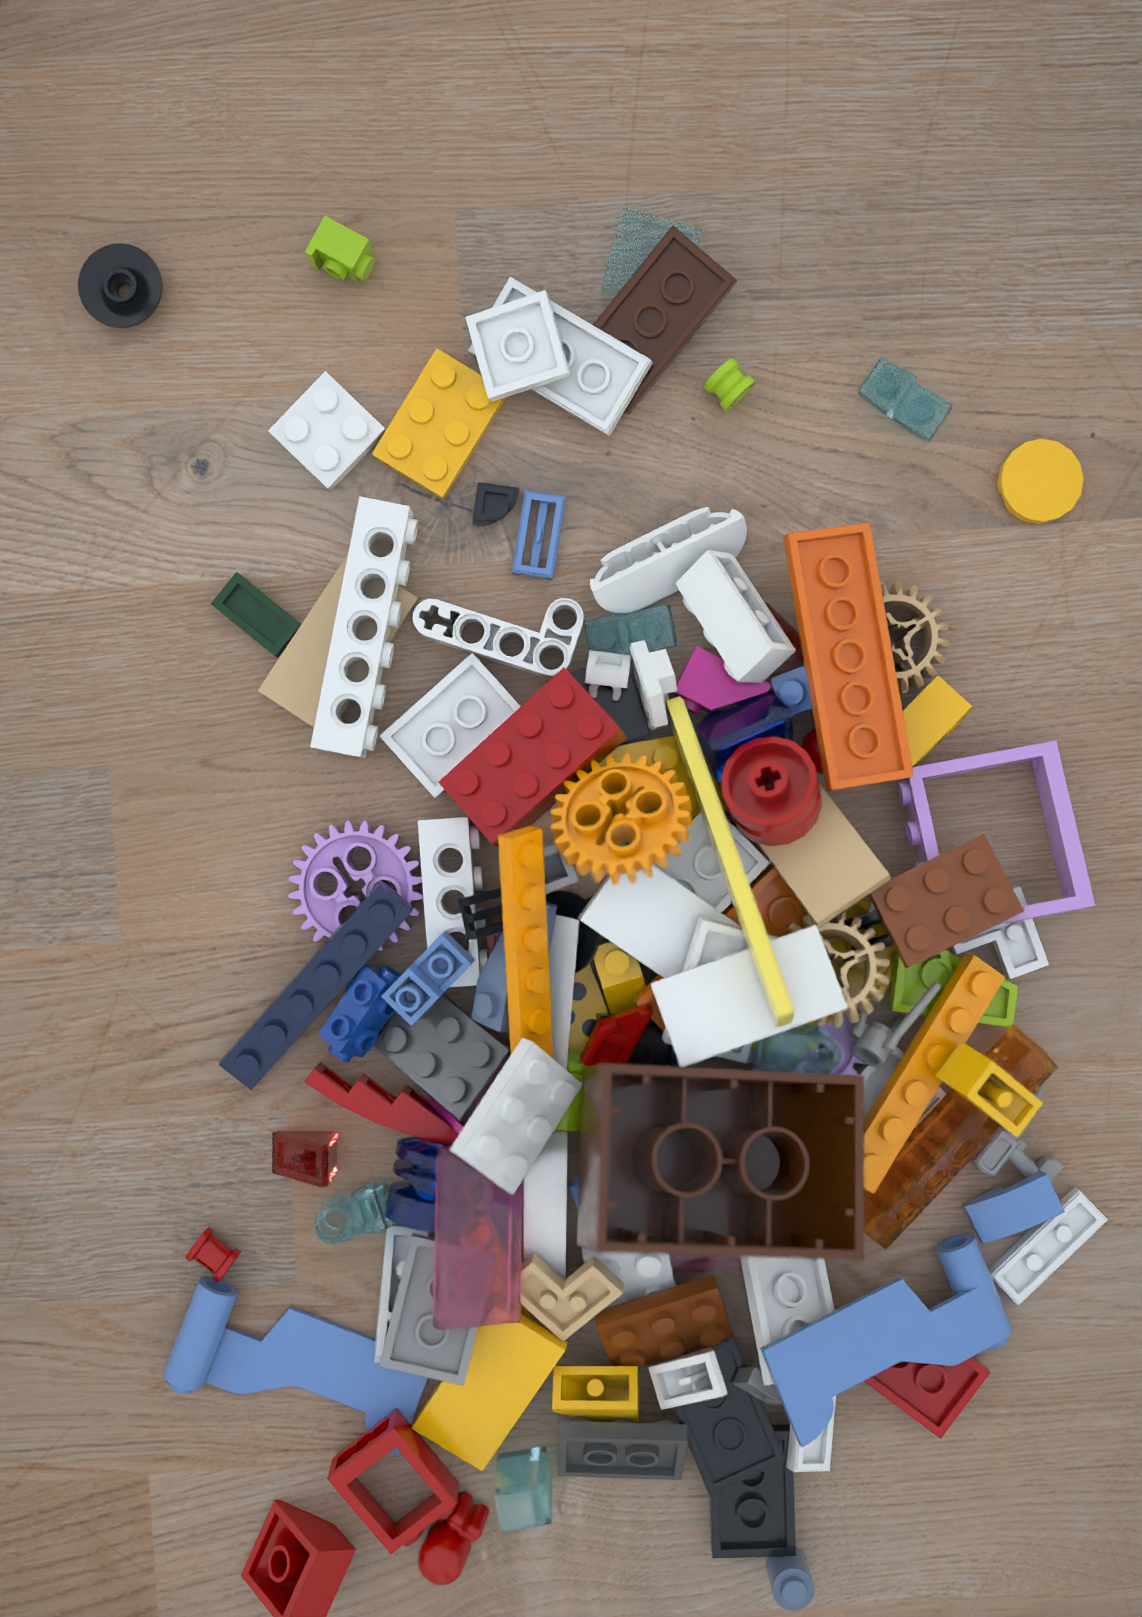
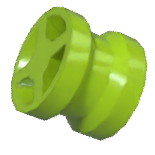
[703,357,756,412]

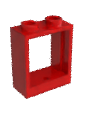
[327,1408,459,1554]

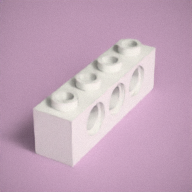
[418,817,488,987]

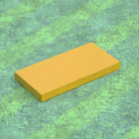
[411,1298,568,1471]

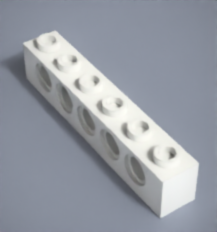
[310,496,418,758]

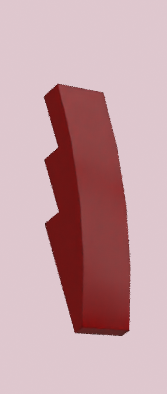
[304,1062,459,1145]

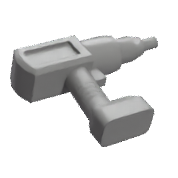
[968,1085,1063,1182]

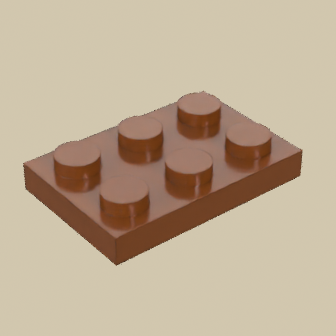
[868,834,1024,968]
[594,1274,734,1370]

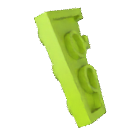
[887,949,1018,1028]

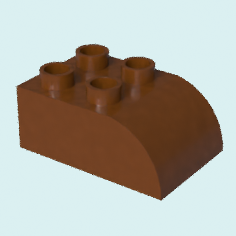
[577,1063,864,1260]

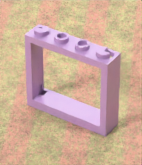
[897,741,1095,926]

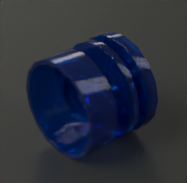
[385,1137,481,1234]

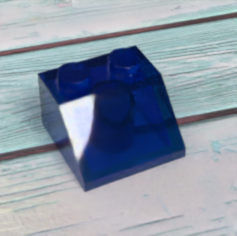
[695,691,794,782]

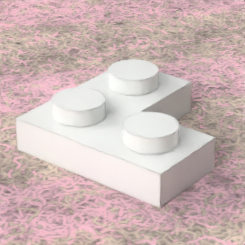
[951,886,1049,979]

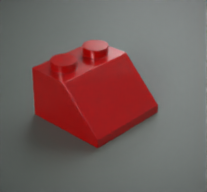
[241,1500,356,1617]

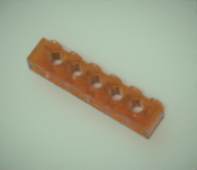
[864,1024,1058,1250]

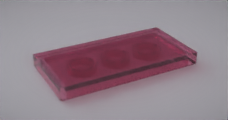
[433,1148,523,1330]

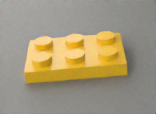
[372,348,507,501]

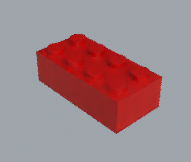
[438,667,627,848]

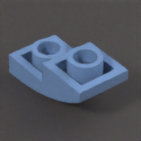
[381,931,475,1026]
[962,1171,1065,1243]

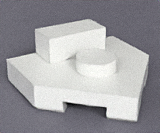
[629,640,677,731]

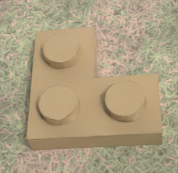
[503,1253,624,1342]

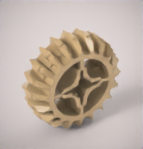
[880,582,949,694]
[788,912,890,1028]

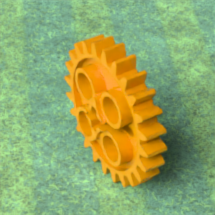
[550,753,693,885]

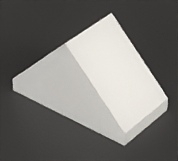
[648,1347,728,1410]

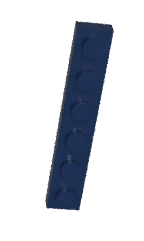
[219,880,413,1090]

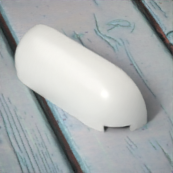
[590,507,747,613]

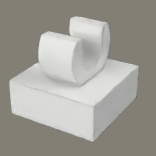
[585,650,631,701]

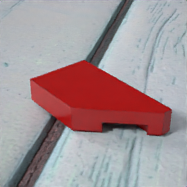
[580,1004,653,1067]

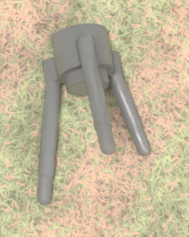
[849,982,941,1068]

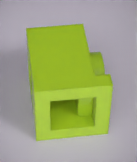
[305,215,375,283]

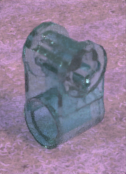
[753,1024,841,1074]
[314,1180,399,1244]

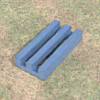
[512,490,566,580]

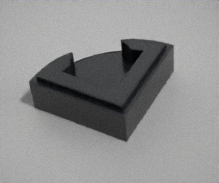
[472,482,519,526]

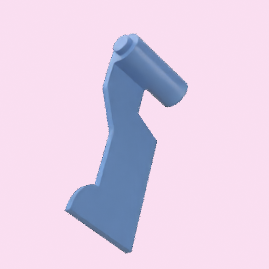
[760,1233,1012,1448]
[163,1277,428,1456]

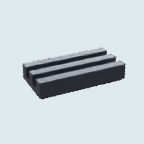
[458,887,504,940]

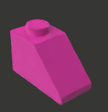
[671,646,772,715]

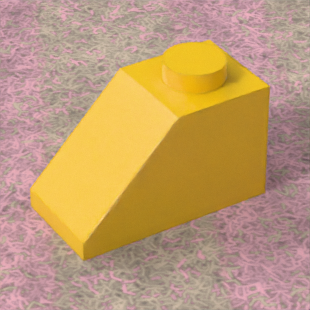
[594,938,646,1014]
[935,1041,1043,1138]
[552,1366,640,1423]

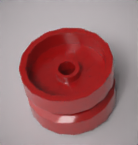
[721,736,822,846]

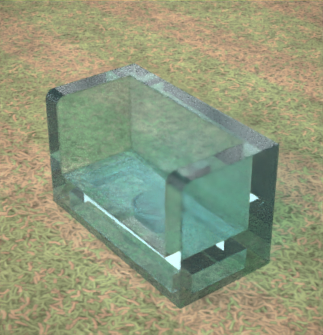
[494,1446,553,1532]

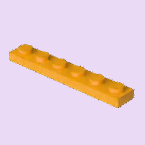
[498,826,554,1059]
[864,953,1006,1194]

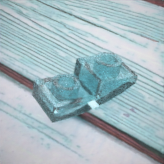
[858,356,952,443]
[583,605,678,656]

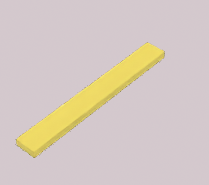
[666,696,794,1028]

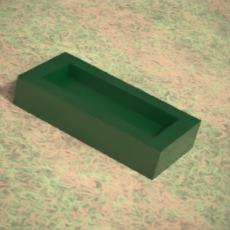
[211,572,301,658]

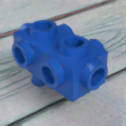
[318,964,401,1062]

